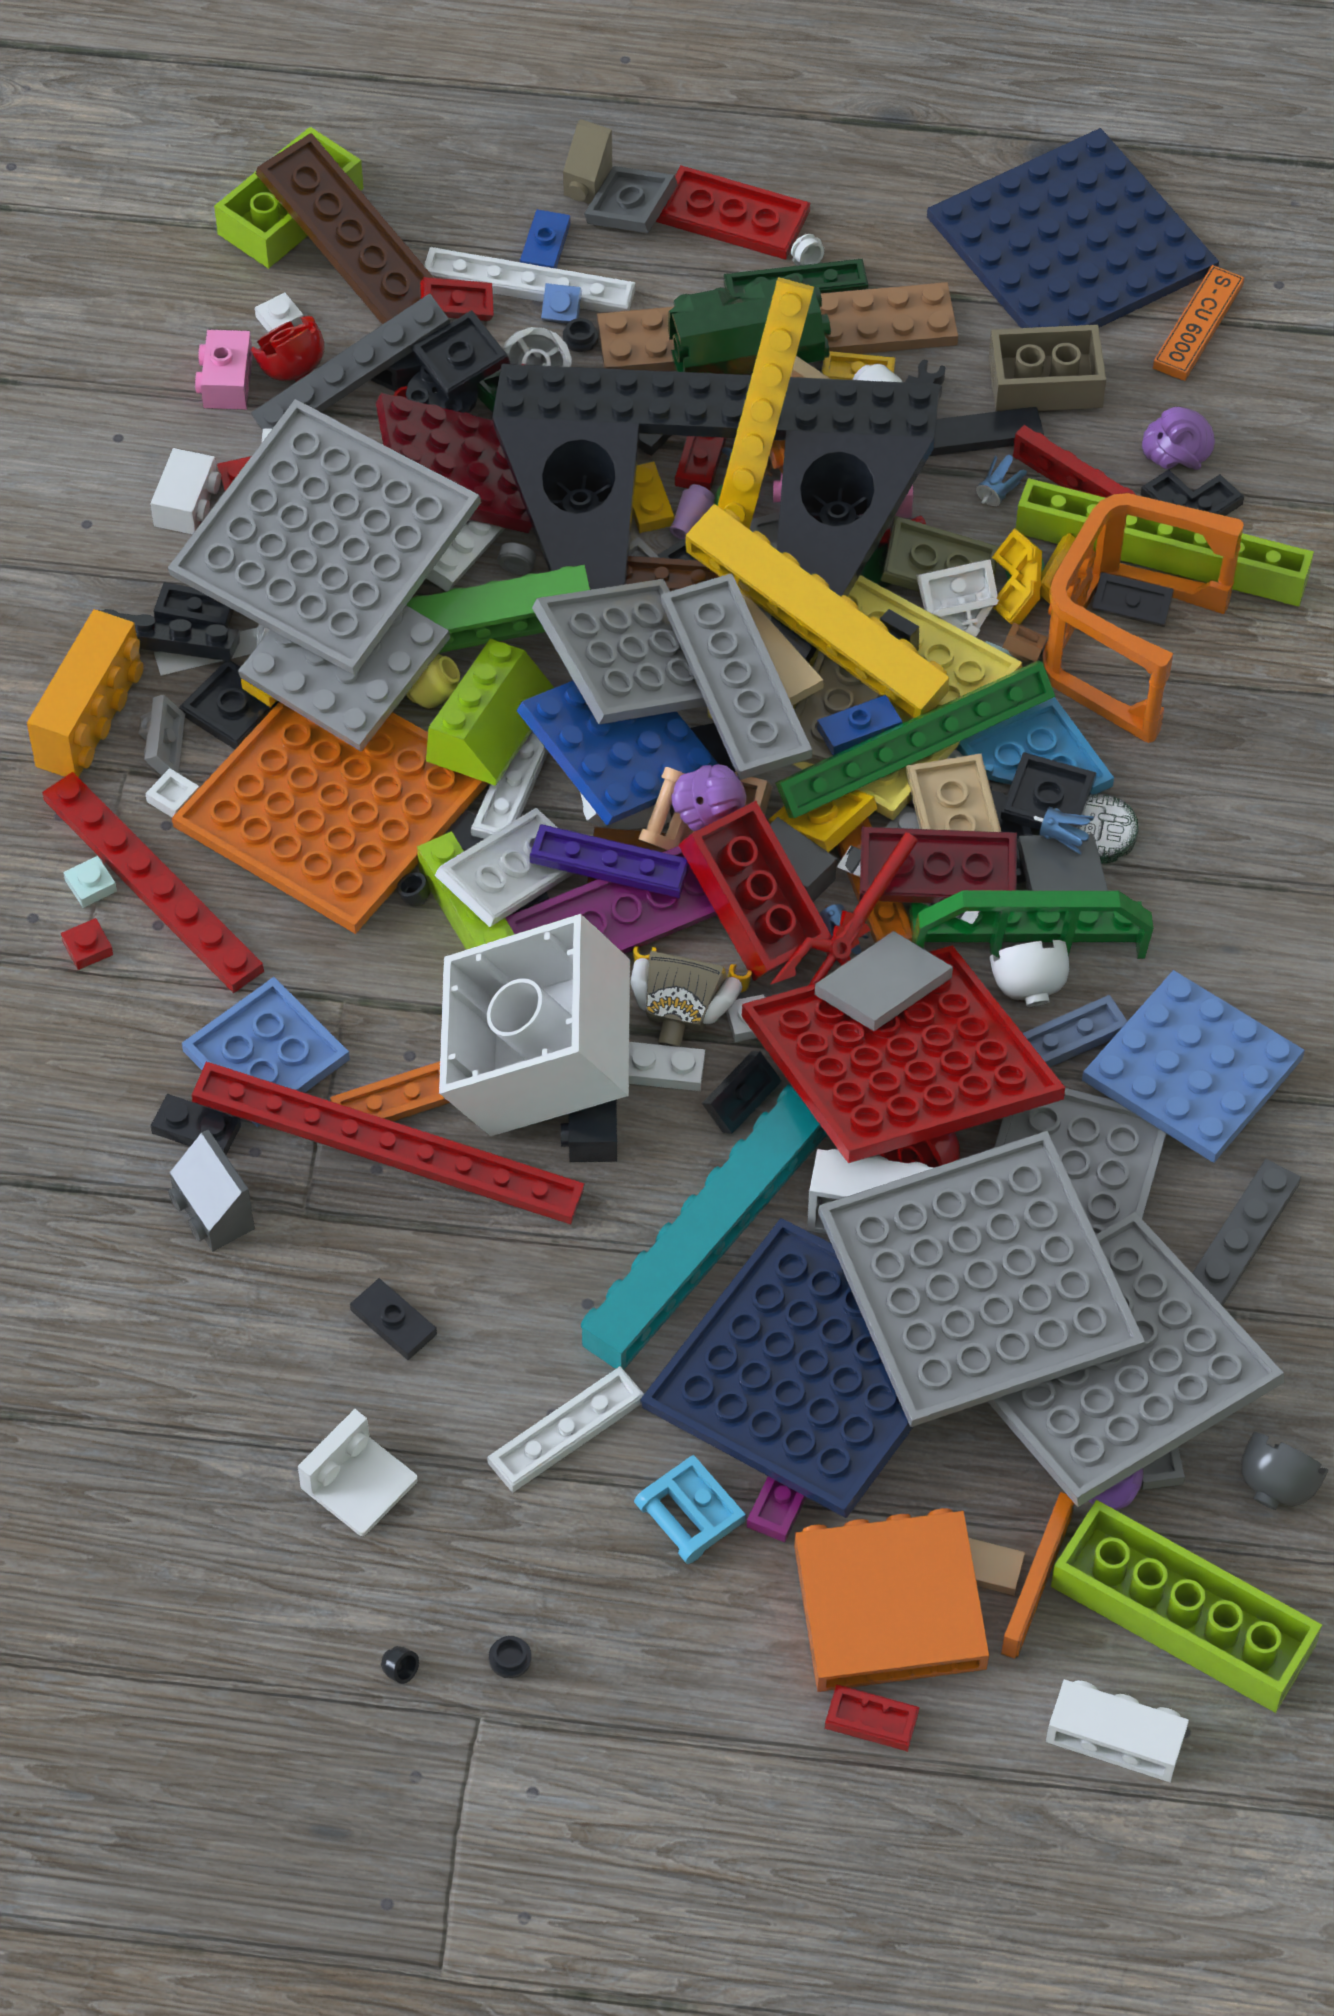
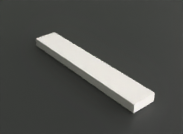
[424,247,635,313]

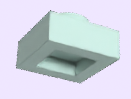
[63,856,117,908]

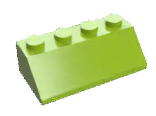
[426,638,554,786]

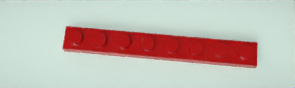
[42,772,264,993]

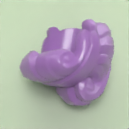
[1142,407,1215,470]
[671,764,747,831]

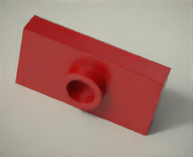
[824,1684,920,1752]

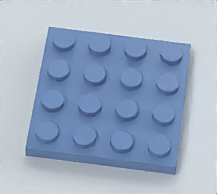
[1082,970,1305,1163]

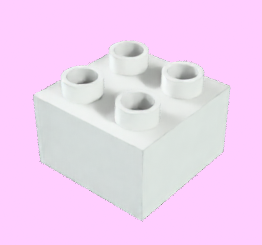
[439,914,630,1136]

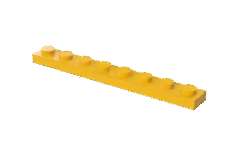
[718,277,814,530]

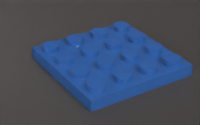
[516,680,718,826]

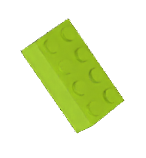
[214,127,364,269]

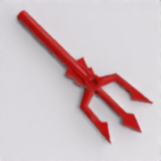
[770,832,918,985]

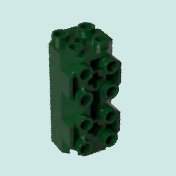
[668,275,831,375]

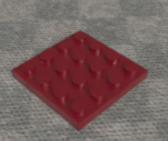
[376,393,532,533]

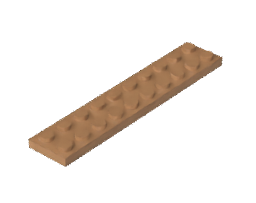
[597,282,958,371]

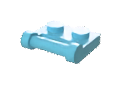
[634,1454,746,1564]

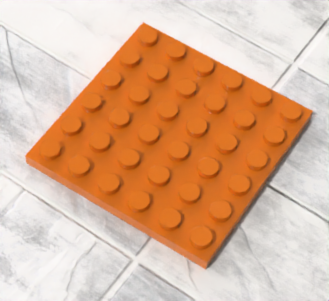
[172,702,489,934]

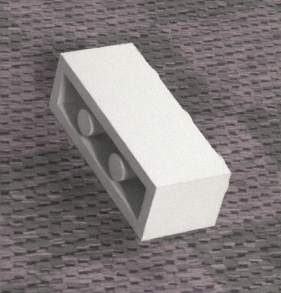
[1046,1679,1189,1782]

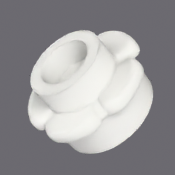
[791,234,824,266]

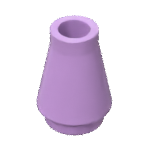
[670,484,715,540]

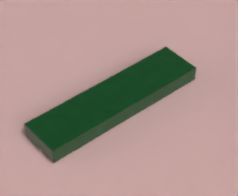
[724,258,868,299]

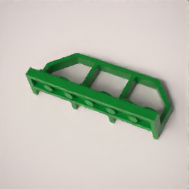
[910,890,1154,959]

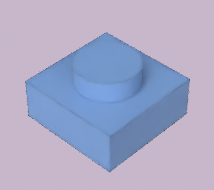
[541,283,582,324]

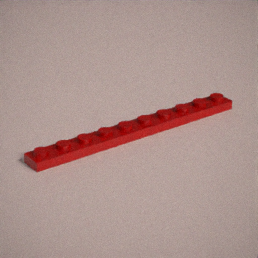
[192,1061,585,1225]

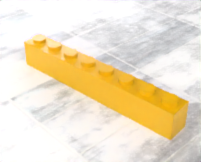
[685,504,950,719]

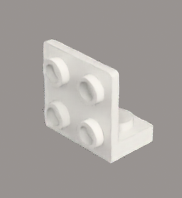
[298,1409,418,1536]

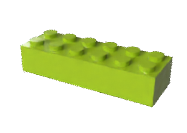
[1051,1500,1322,1713]

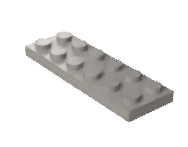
[661,573,812,780]

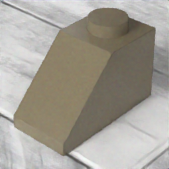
[563,119,612,204]

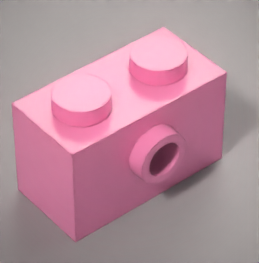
[195,330,253,410]

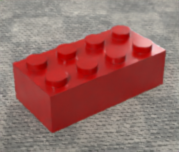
[678,801,832,981]

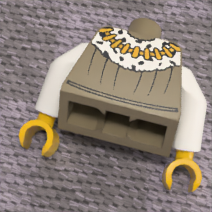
[630,946,752,1047]

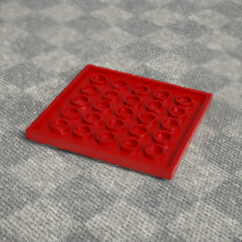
[741,945,1065,1163]

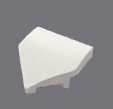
[916,559,999,637]

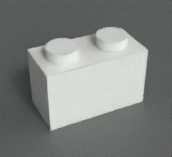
[150,448,221,534]

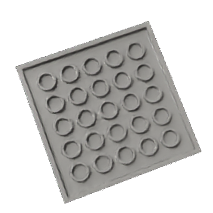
[168,399,481,675]
[818,1131,1145,1427]
[987,1212,1284,1507]

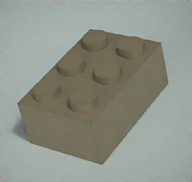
[988,325,1106,412]

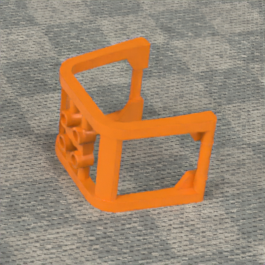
[1042,493,1244,743]

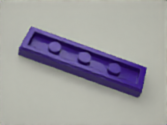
[529,824,690,898]

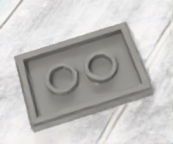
[815,931,953,1031]

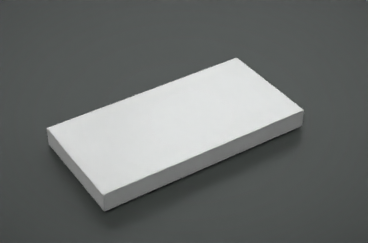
[435,808,575,927]

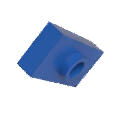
[520,209,571,269]
[817,695,902,755]

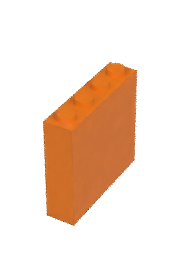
[794,1508,989,1692]

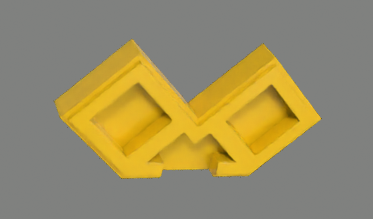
[992,528,1042,625]

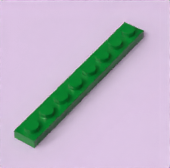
[775,661,1056,818]

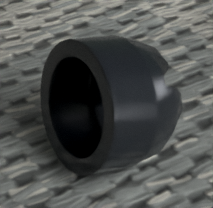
[397,872,431,907]
[381,1646,419,1684]

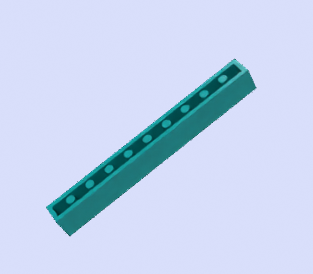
[581,1084,827,1370]

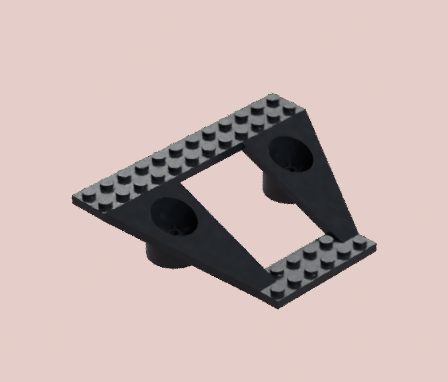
[492,364,939,663]

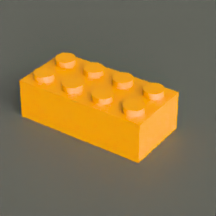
[27,609,144,777]

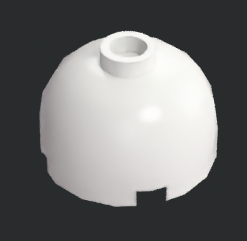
[500,327,572,371]
[990,940,1069,1007]

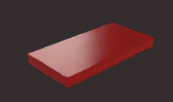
[656,165,811,260]

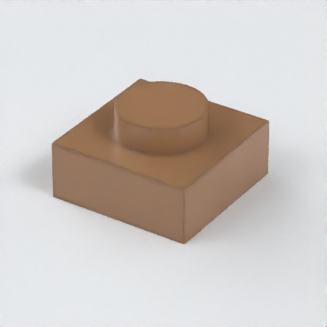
[1002,622,1047,662]

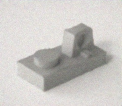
[138,694,185,776]

